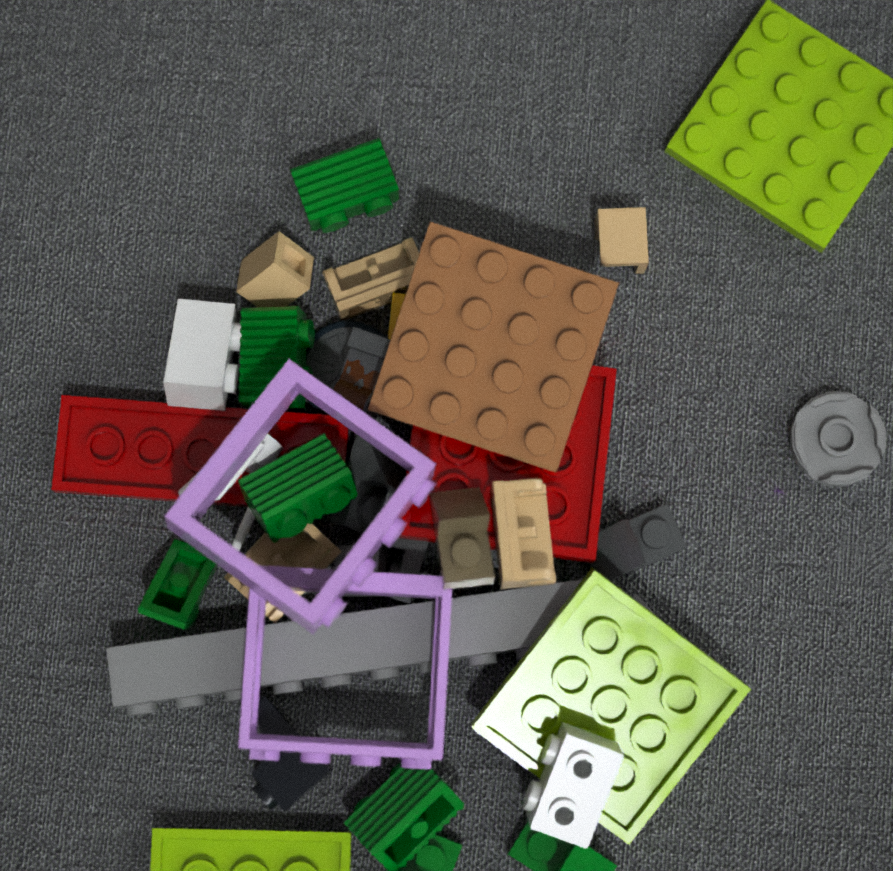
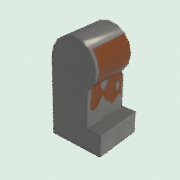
[333,327,391,420]

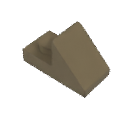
[429,487,495,590]

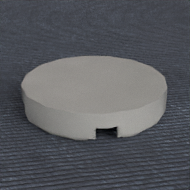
[789,392,886,487]

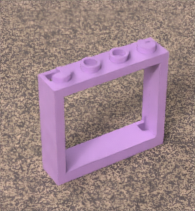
[165,359,436,635]
[238,565,452,769]

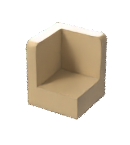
[594,207,649,274]
[236,231,314,307]

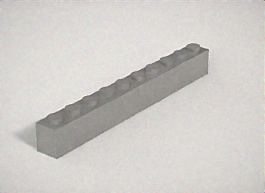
[106,579,583,716]

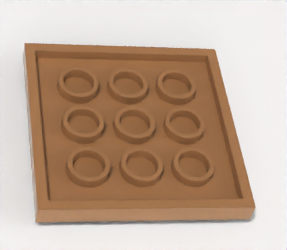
[368,222,619,473]

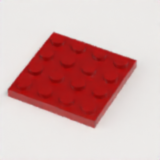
[398,365,617,563]

